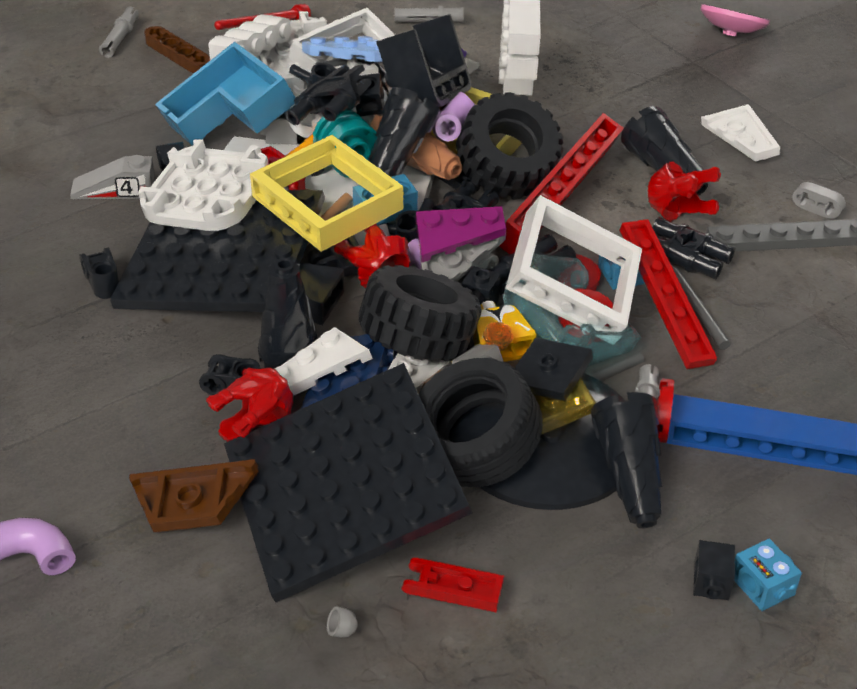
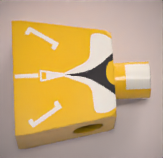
[473,301,537,362]

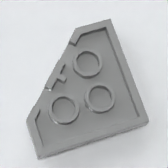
[420,211,506,282]

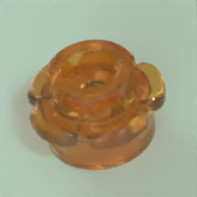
[483,322,514,351]

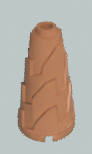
[370,109,462,180]

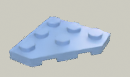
[302,36,382,62]

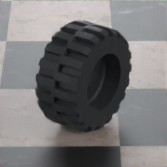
[456,92,564,199]
[358,265,481,362]

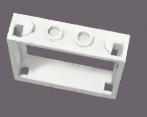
[289,8,395,94]
[505,195,642,342]

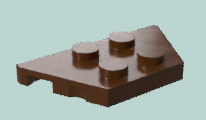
[129,459,258,532]

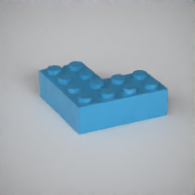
[155,41,295,146]

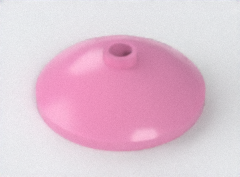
[700,4,770,37]

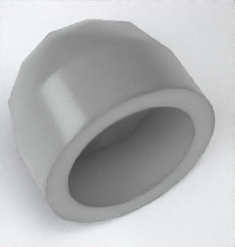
[327,606,358,638]

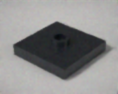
[515,338,593,401]

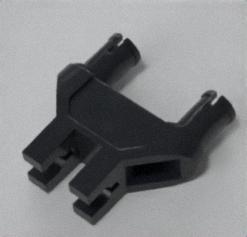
[285,65,372,126]

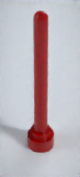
[214,4,311,30]

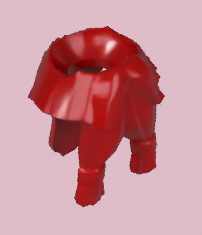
[647,162,721,222]
[334,224,410,288]
[206,367,293,442]

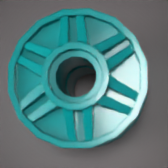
[313,110,377,178]

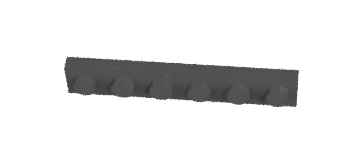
[706,219,857,252]

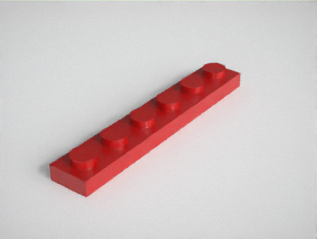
[619,219,717,369]

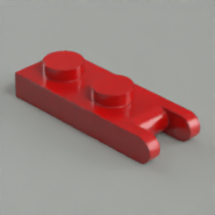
[401,557,504,612]

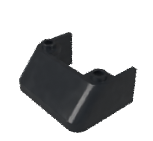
[376,14,471,107]

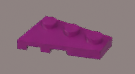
[416,206,506,263]

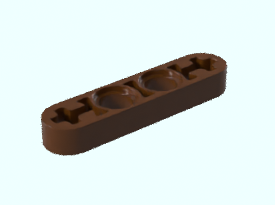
[144,26,210,74]

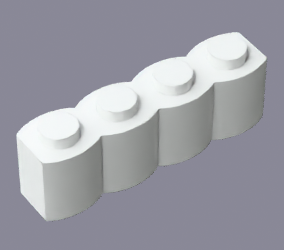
[208,14,291,60]

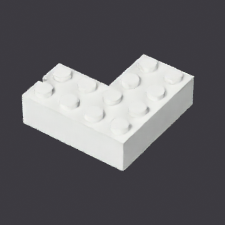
[499,0,541,95]

